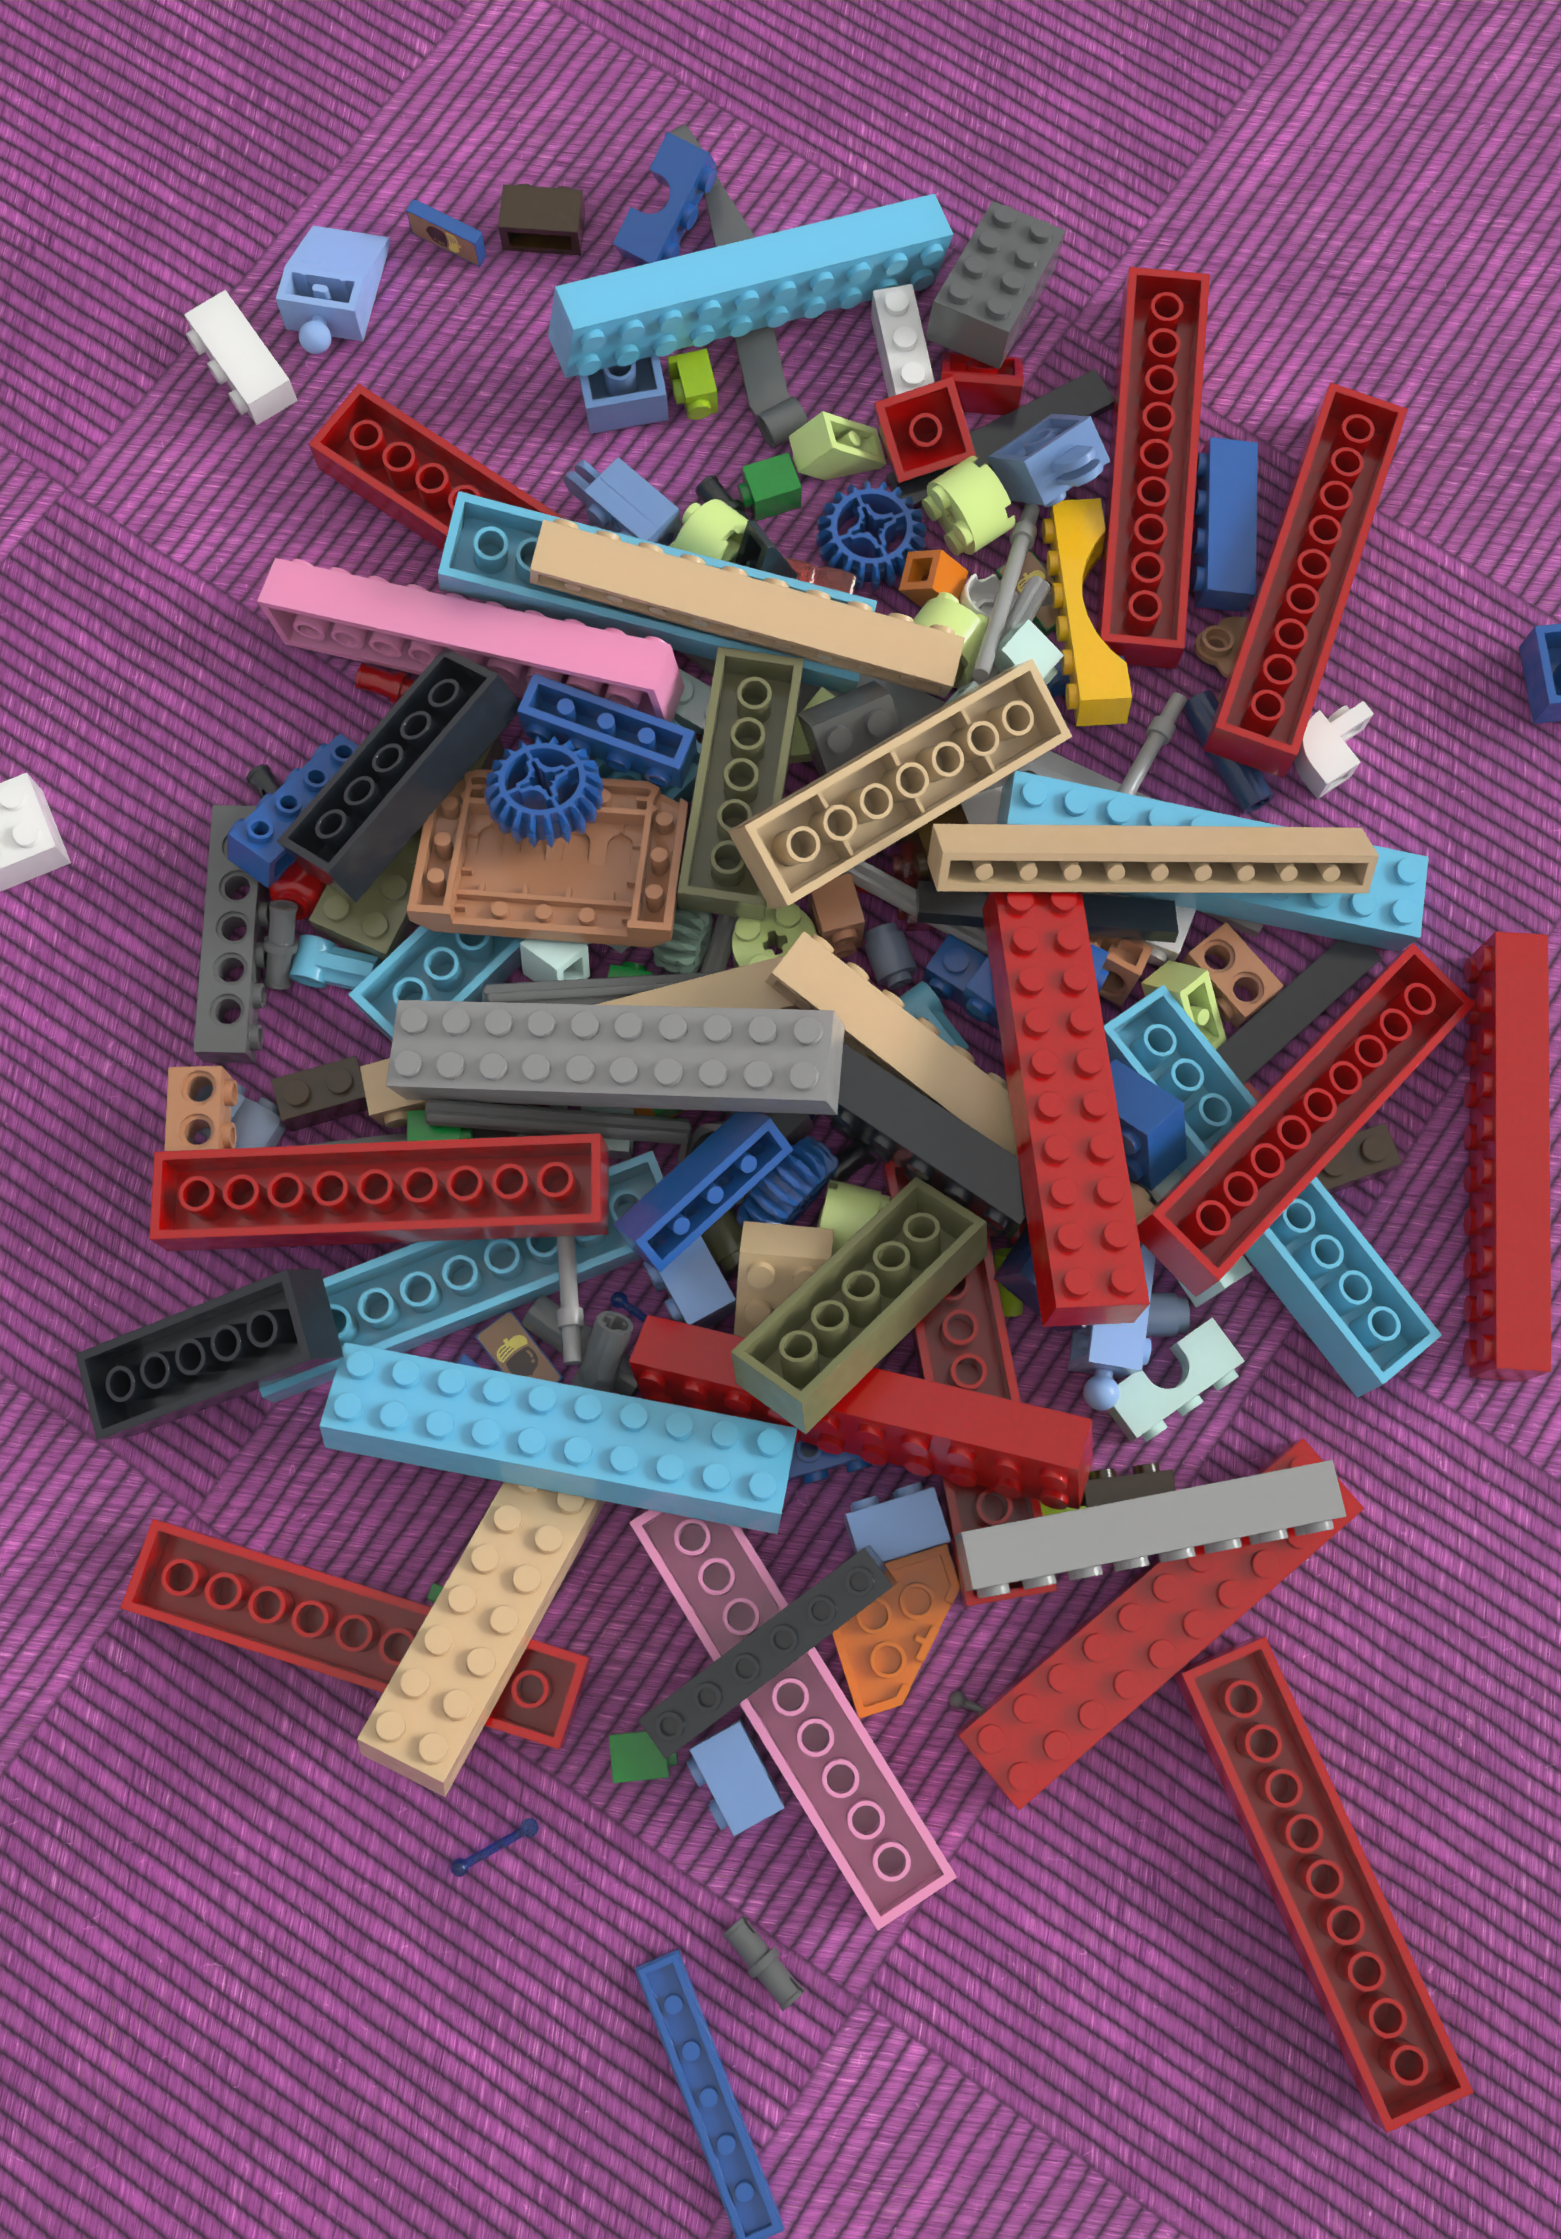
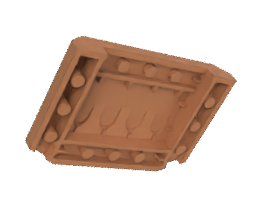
[406,769,689,948]

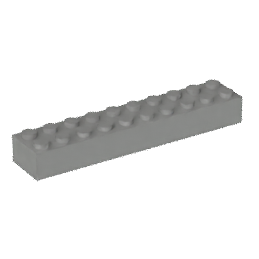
[386,1000,845,1115]

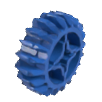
[816,480,927,591]
[485,735,603,848]
[736,1136,839,1227]

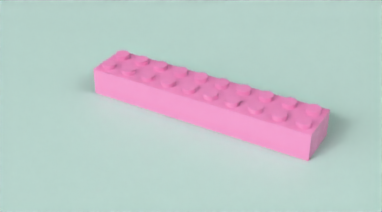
[257,558,685,723]
[629,1510,957,1930]

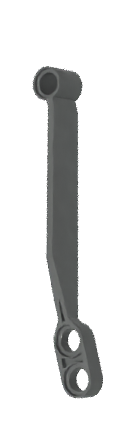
[665,124,808,449]

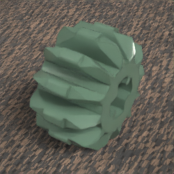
[653,903,714,974]

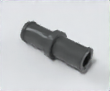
[263,900,298,990]
[722,1915,805,2011]

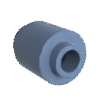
[864,923,918,990]
[1146,1293,1190,1337]

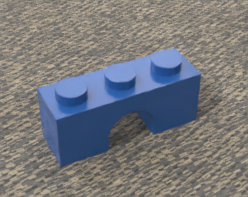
[613,132,717,265]

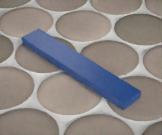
[634,1948,785,2239]

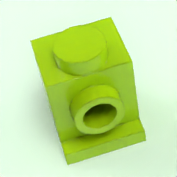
[667,349,718,420]

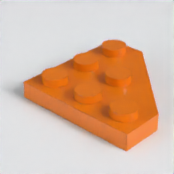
[832,1543,960,1719]

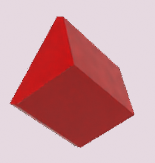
[940,351,1024,416]
[874,376,976,484]

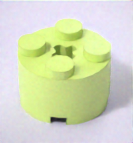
[922,456,1015,556]
[669,499,749,563]
[913,592,989,690]
[732,903,817,968]
[817,1179,890,1255]

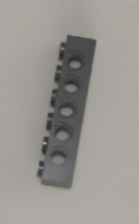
[193,805,270,1063]

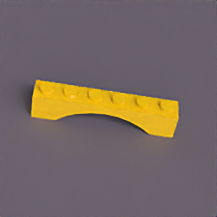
[1042,498,1132,726]

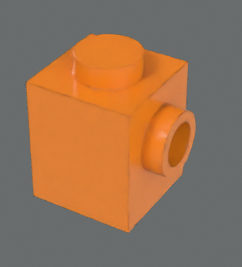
[899,549,968,608]

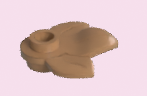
[1194,616,1247,678]

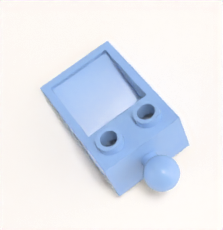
[276,226,391,354]
[1068,1242,1155,1411]

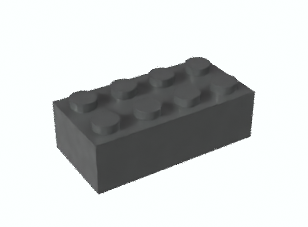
[925,201,1066,369]

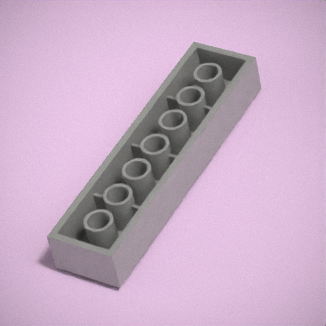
[954,1460,1347,1599]

